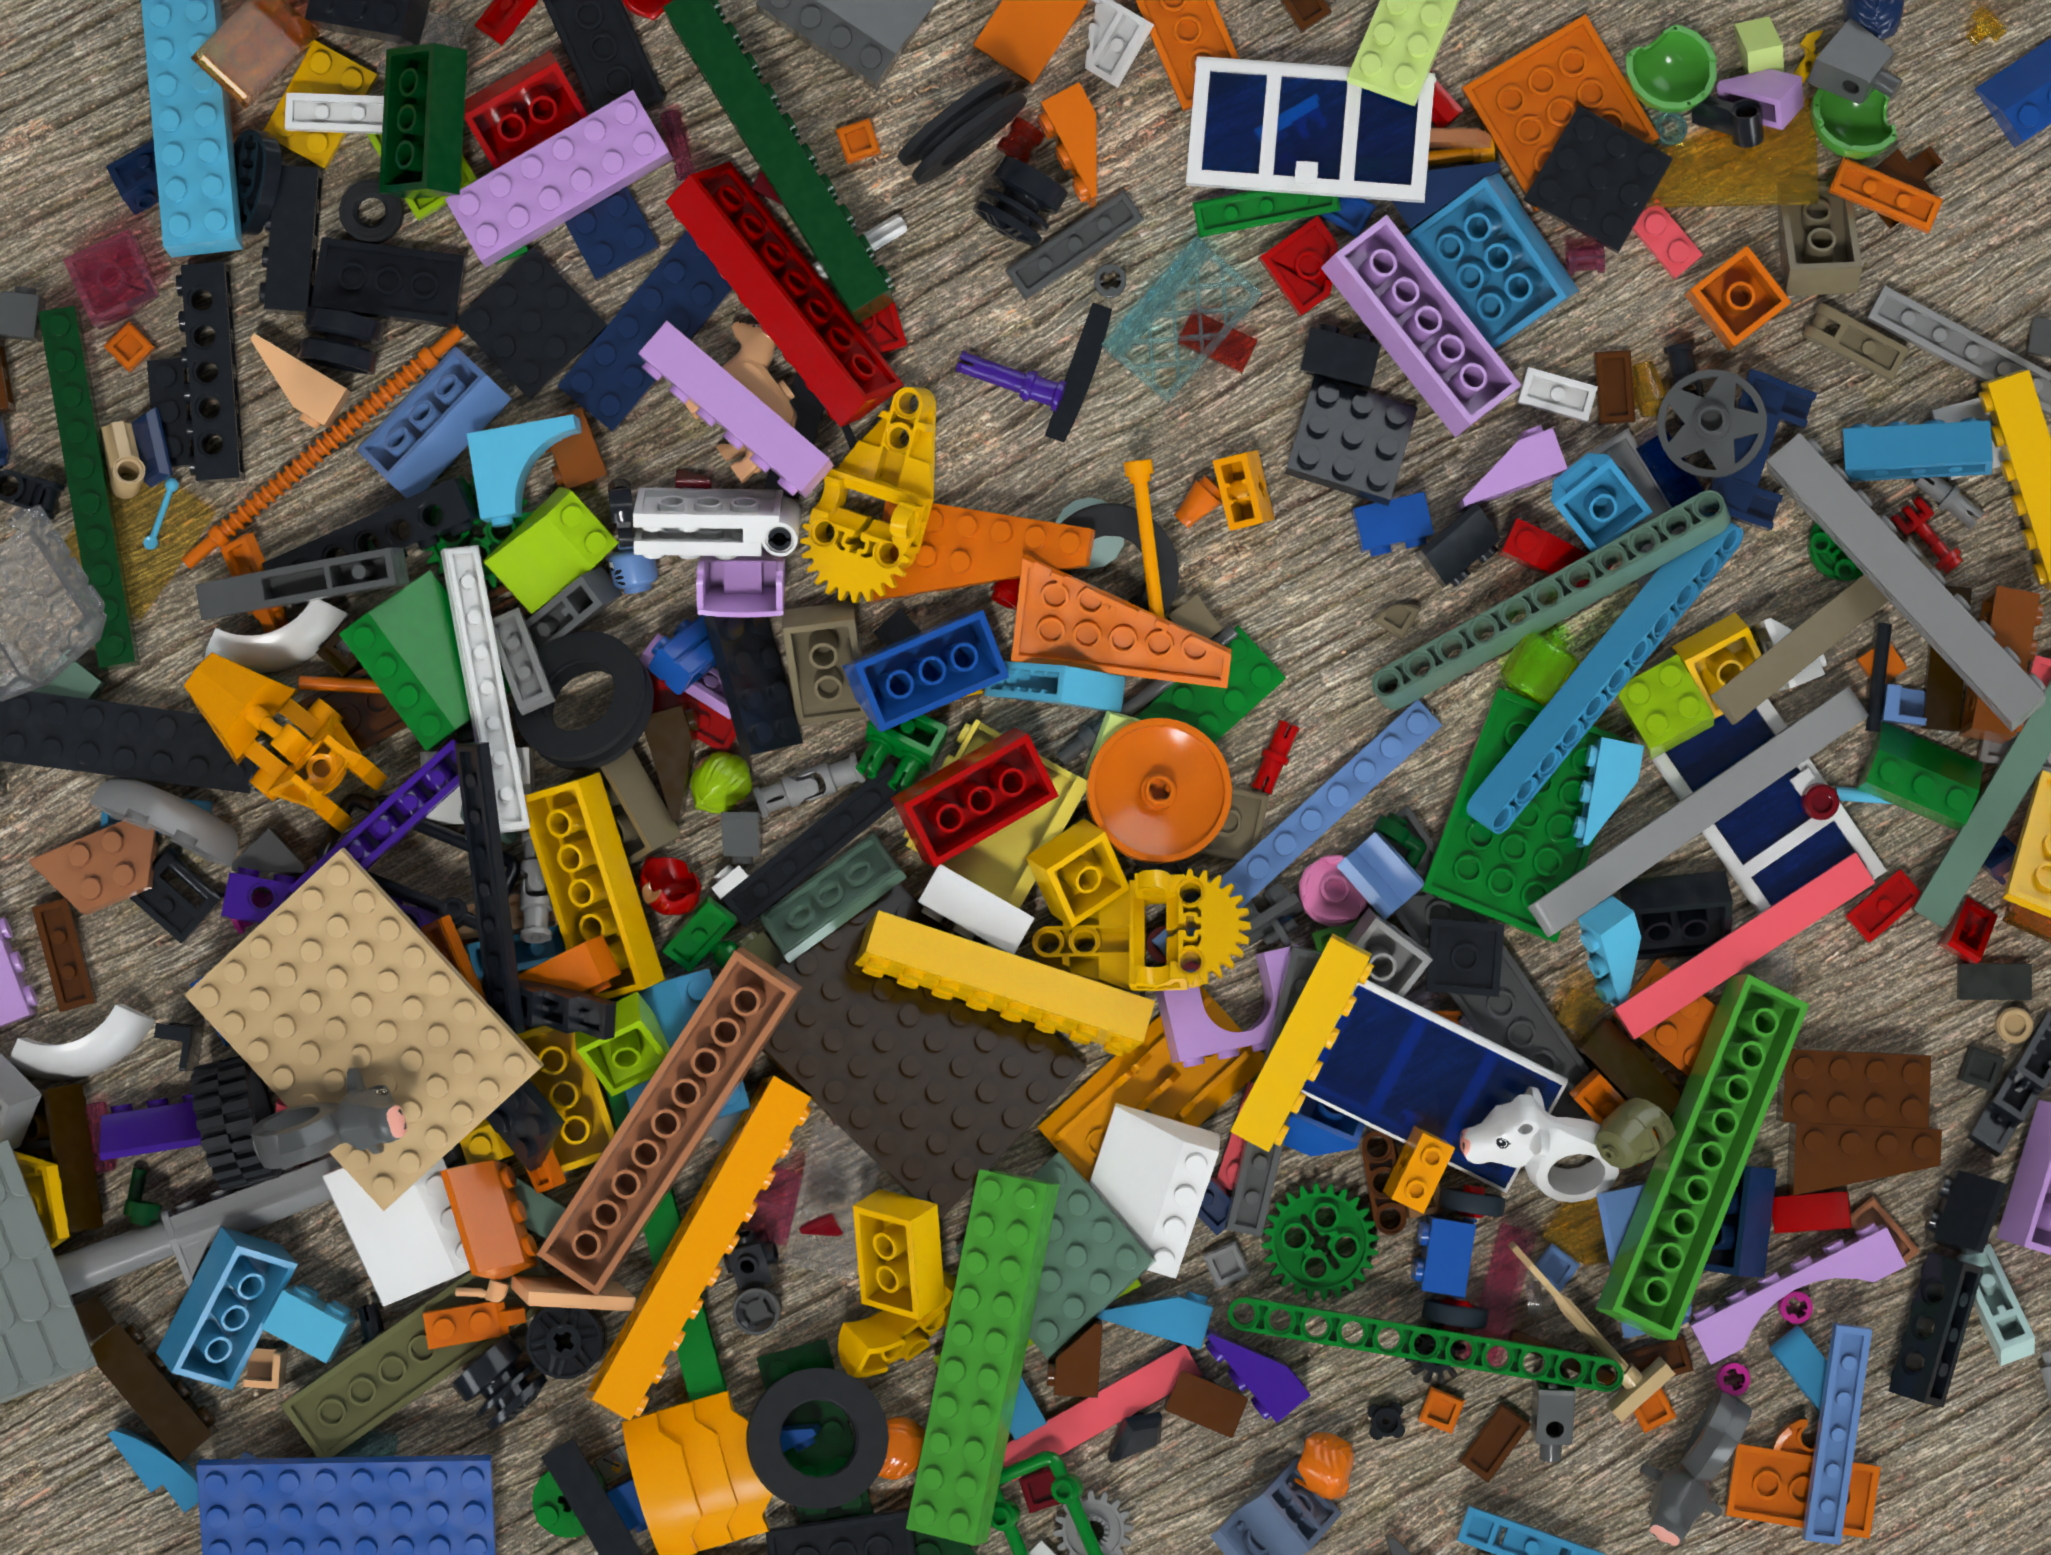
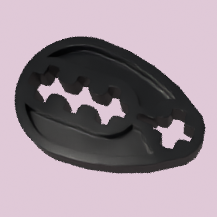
[234,129,282,235]

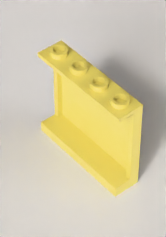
[903,719,1087,909]

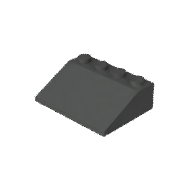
[756,0,937,91]

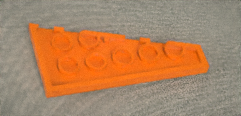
[869,500,1095,603]
[1011,554,1232,688]

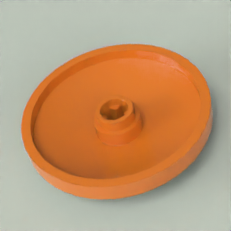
[1086,718,1232,864]

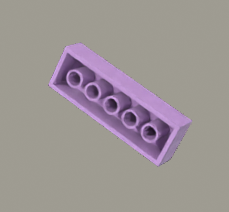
[445,90,673,268]
[1321,215,1522,438]

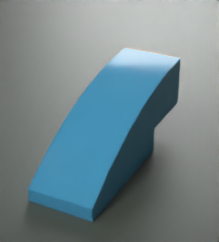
[107,1427,199,1513]

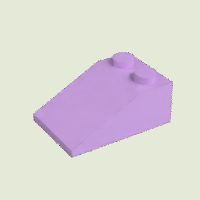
[1456,425,1568,512]

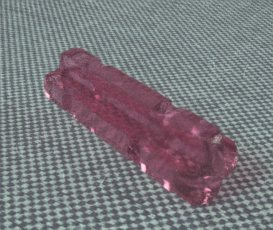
[660,110,695,181]
[86,1101,116,1173]

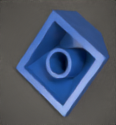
[1283,1072,1371,1157]

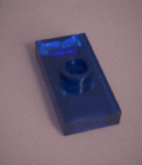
[1636,430,1704,508]

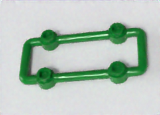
[991,1451,1104,1555]

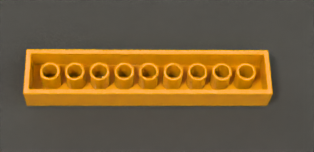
[583,1076,812,1421]

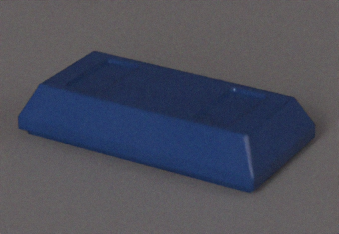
[131,407,173,488]

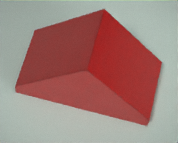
[1937,896,1998,964]

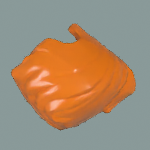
[878,1416,925,1480]
[1294,1432,1354,1500]

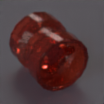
[996,116,1045,164]

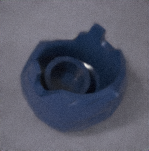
[1843,0,1904,40]

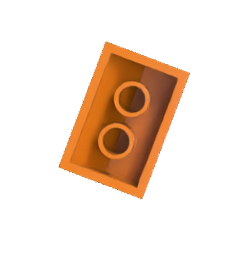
[440,1160,538,1281]

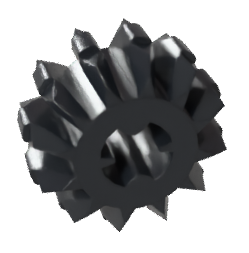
[1405,1322,1466,1384]

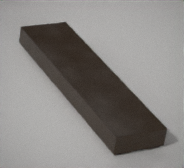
[1921,586,1972,732]

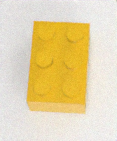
[853,1188,945,1320]

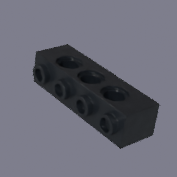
[1888,1251,1984,1408]

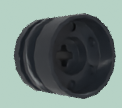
[973,155,1068,247]
[526,1307,607,1379]
[450,1334,549,1431]

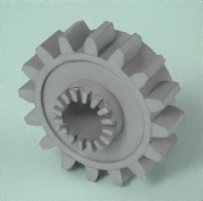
[1054,1489,1133,1555]

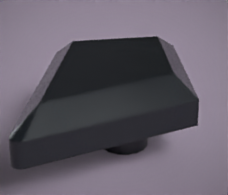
[1107,1411,1162,1463]

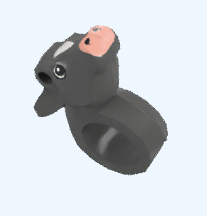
[251,1067,407,1169]
[1639,1390,1752,1546]

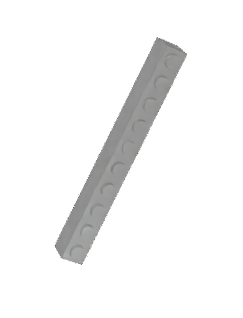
[1766,433,2046,732]

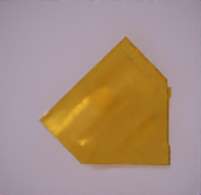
[1542,1188,1610,1265]

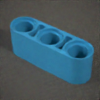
[1769,1325,1863,1414]

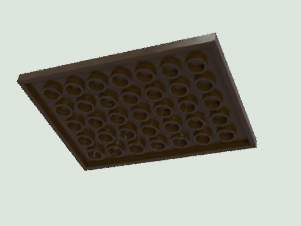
[762,883,1087,1221]

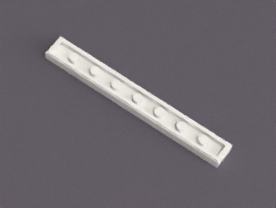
[440,545,530,833]

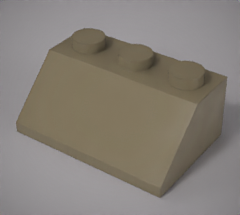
[559,748,682,867]

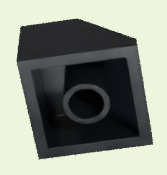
[1415,503,1501,588]
[1924,1170,2008,1255]

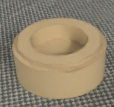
[1995,1007,2033,1044]

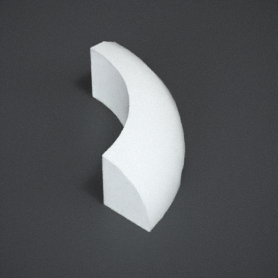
[204,600,352,674]
[9,1004,155,1081]

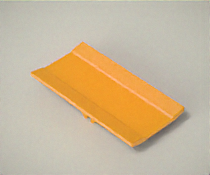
[1037,986,1265,1183]

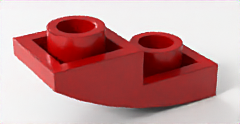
[1772,1192,1852,1234]

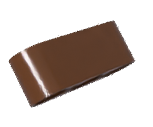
[1359,1129,1407,1235]

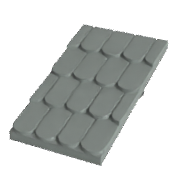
[0,1140,98,1404]

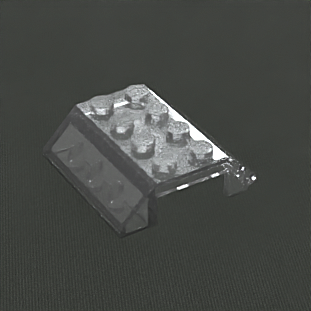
[0,505,107,701]

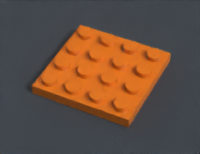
[1461,14,1660,213]

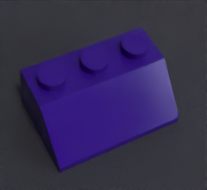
[99,1094,202,1161]

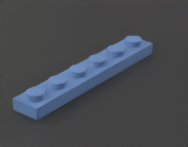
[1802,1323,1872,1545]

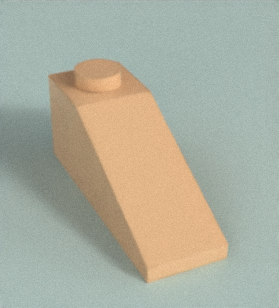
[250,333,352,430]

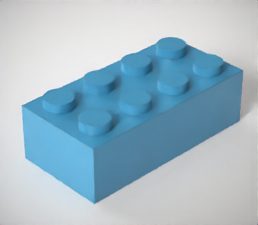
[156,1226,298,1390]

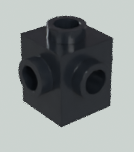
[724,1229,779,1291]

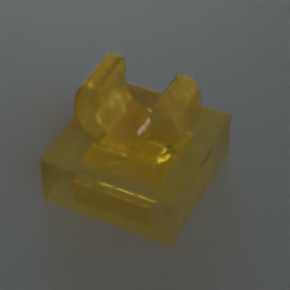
[1966,4,2008,46]

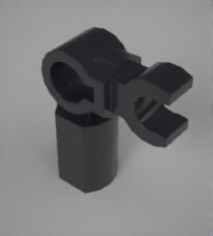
[608,478,634,548]

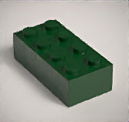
[379,43,468,199]

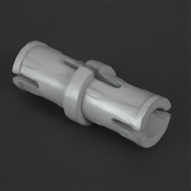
[1914,477,1985,530]

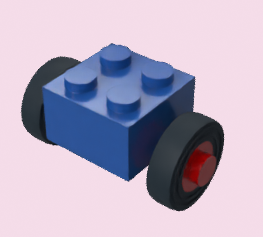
[1411,1184,1505,1332]

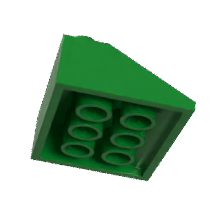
[339,570,511,751]

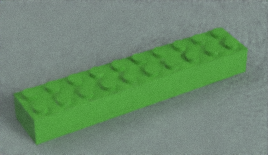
[1595,974,1810,1340]
[906,1169,1060,1546]

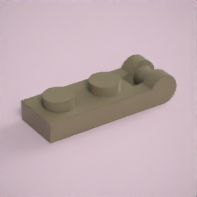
[1802,303,1909,382]

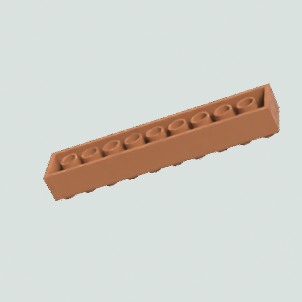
[536,947,803,1296]

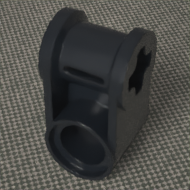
[0,469,66,520]

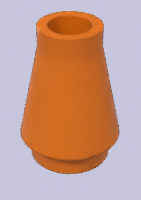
[1174,475,1222,529]

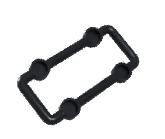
[316,793,520,931]

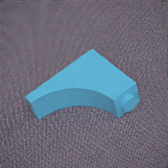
[467,414,582,527]
[984,661,1126,712]

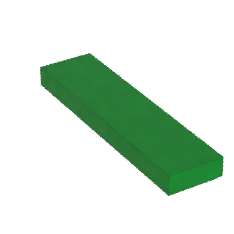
[1193,175,1341,238]

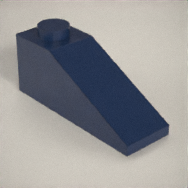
[1389,162,1501,231]

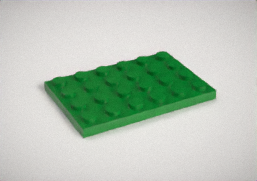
[1420,688,1632,944]

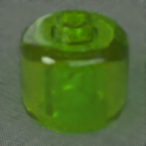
[1499,633,1580,707]

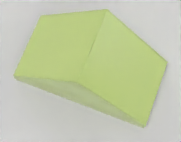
[1733,16,1784,75]

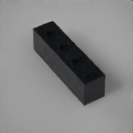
[259,165,323,316]

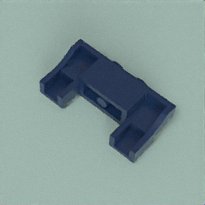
[1708,369,1817,532]

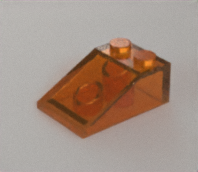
[191,0,320,109]

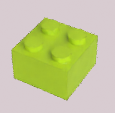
[1615,654,1714,760]

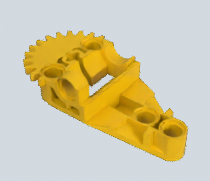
[800,387,936,603]
[1032,869,1251,991]

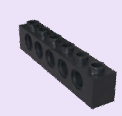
[176,262,245,484]
[262,478,480,607]

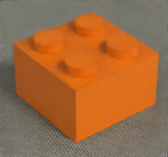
[1684,245,1792,352]

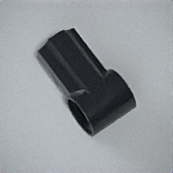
[1692,96,1764,148]

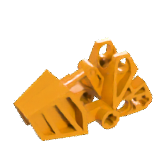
[184,652,388,834]

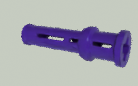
[956,350,1067,412]

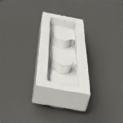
[285,93,384,134]

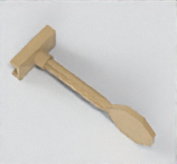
[1507,1241,1676,1422]

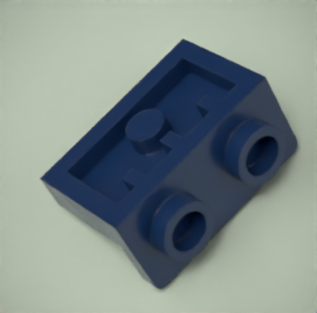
[106,140,159,215]

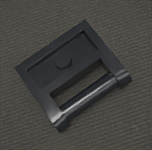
[130,847,225,944]

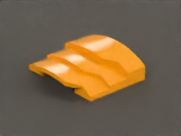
[621,1390,773,1555]

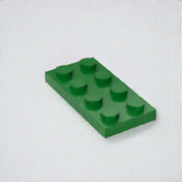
[1135,625,1286,743]

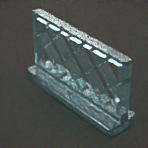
[1101,236,1263,403]

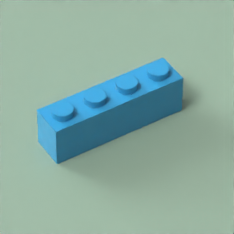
[1843,417,1993,482]

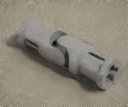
[753,752,866,818]
[519,831,553,944]

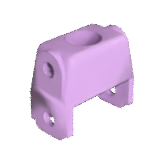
[696,548,786,617]

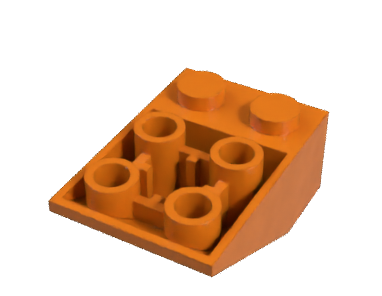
[1038,82,1097,209]

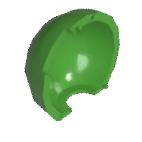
[1626,25,1717,114]
[1810,88,1897,159]

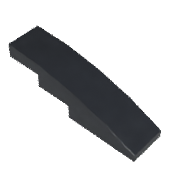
[482,975,616,1040]
[1966,1011,2051,1157]

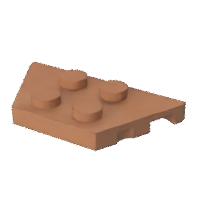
[29,821,158,915]

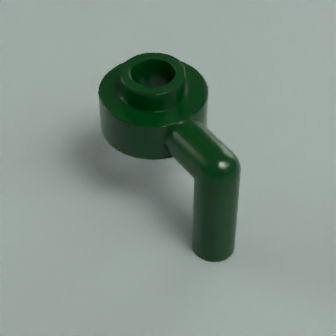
[1372,812,1427,871]
[123,1167,162,1226]

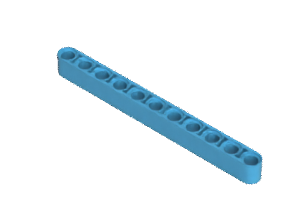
[1467,511,1744,834]

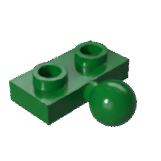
[662,895,740,972]

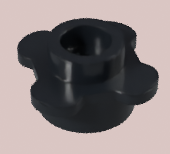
[1367,1402,1405,1440]

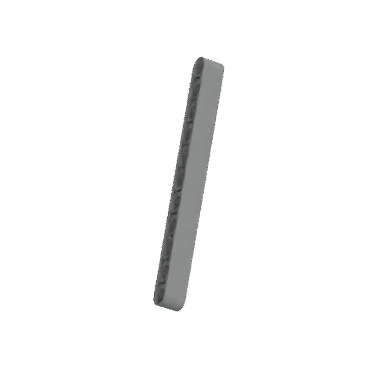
[1527,686,1870,937]

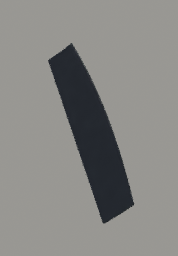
[1045,303,1112,443]

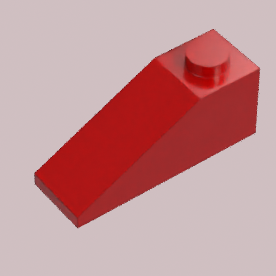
[1498,518,1612,588]

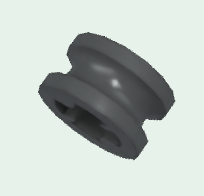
[1094,264,1126,298]

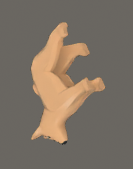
[685,320,797,484]

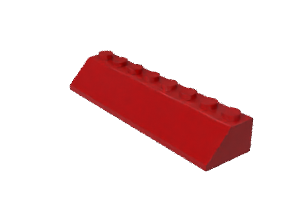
[665,162,905,428]

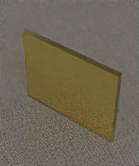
[53,473,216,619]

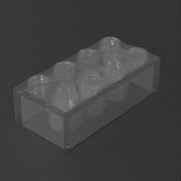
[783,1119,880,1279]

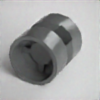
[732,1285,782,1336]

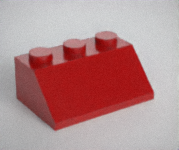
[464,50,588,170]

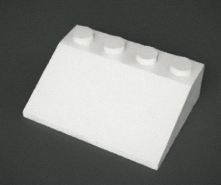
[1089,1103,1220,1279]
[321,1158,470,1306]

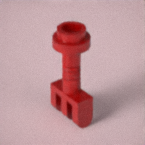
[1890,496,1964,574]

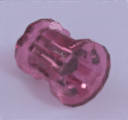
[1565,242,1605,276]

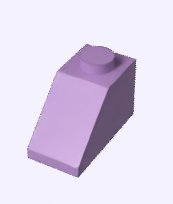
[1717,69,1804,130]

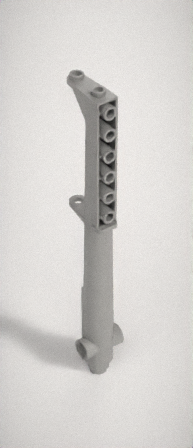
[55,1152,341,1295]

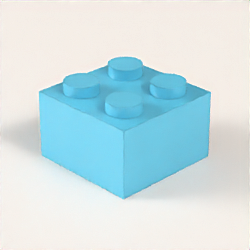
[262,1283,357,1363]

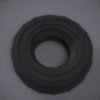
[339,179,405,244]

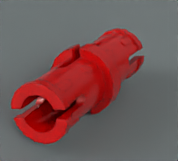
[1251,720,1300,795]

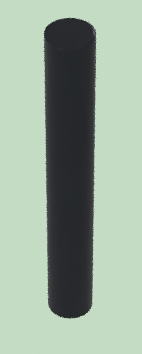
[1865,623,1892,732]

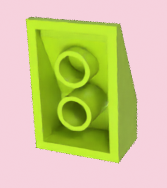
[482,487,619,614]

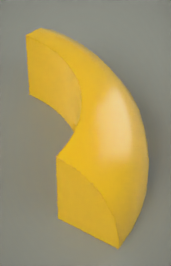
[838,1271,957,1378]

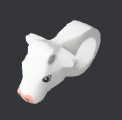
[1460,1086,1619,1203]

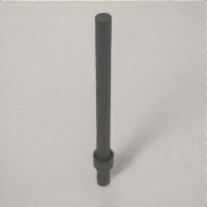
[1056,624,1239,765]

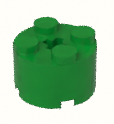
[532,1464,608,1538]

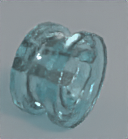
[1654,113,1688,148]

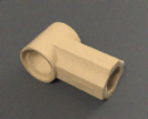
[100,421,145,499]

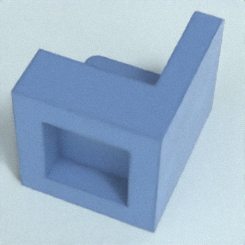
[1881,684,1927,727]

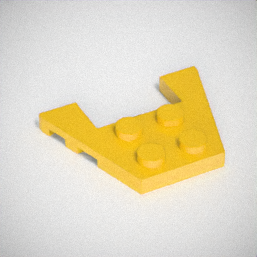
[13,1150,70,1249]

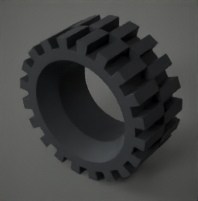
[191,1055,282,1191]

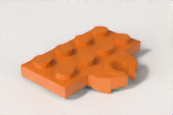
[1724,1417,1881,1539]

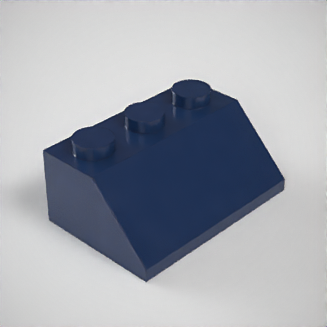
[1704,1165,1777,1278]

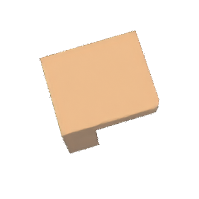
[242,1347,287,1389]

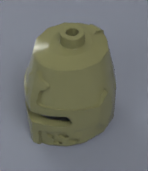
[1594,1097,1677,1169]

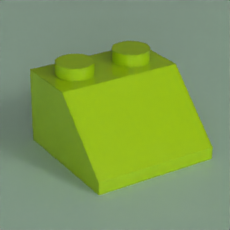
[575,991,670,1097]

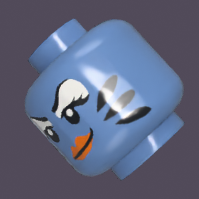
[608,543,659,594]

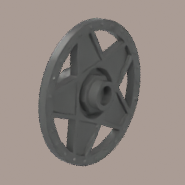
[1657,369,1767,478]

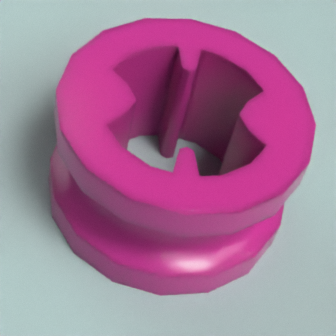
[1778,1290,1813,1324]
[1716,1363,1750,1396]

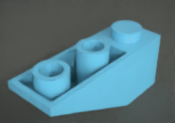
[1572,737,1644,848]
[1578,895,1641,1007]

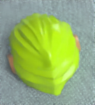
[690,751,752,814]

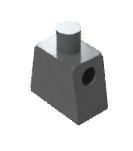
[1808,18,1903,104]
[1531,1372,1576,1462]

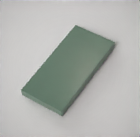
[758,832,907,963]

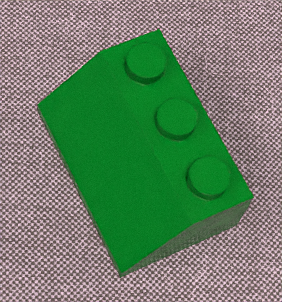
[1856,722,1983,830]

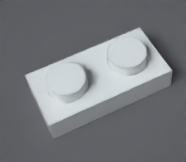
[1517,367,1598,423]

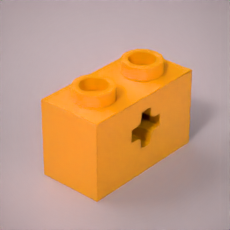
[1212,450,1275,531]
[1383,1126,1455,1214]

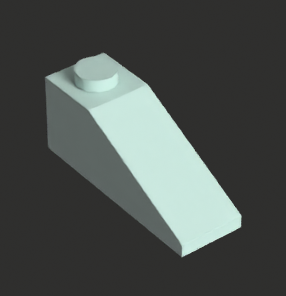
[1956,1244,2035,1366]

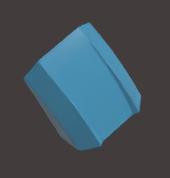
[1551,453,1653,552]

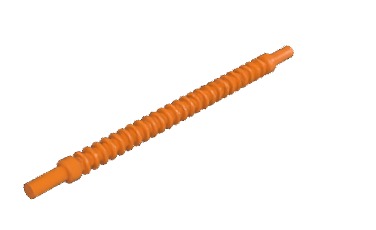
[181,326,465,569]

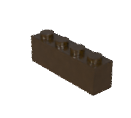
[91,1320,218,1462]

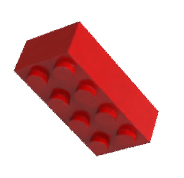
[891,727,1059,867]

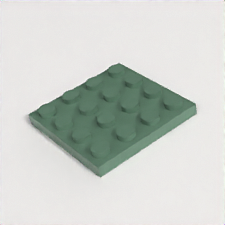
[954,1152,1156,1359]

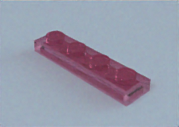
[1463,1223,1537,1366]

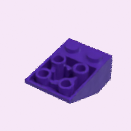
[1204,1328,1311,1423]

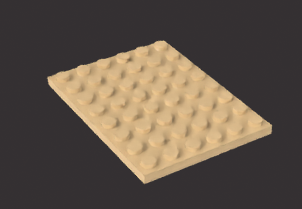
[185,847,544,1211]

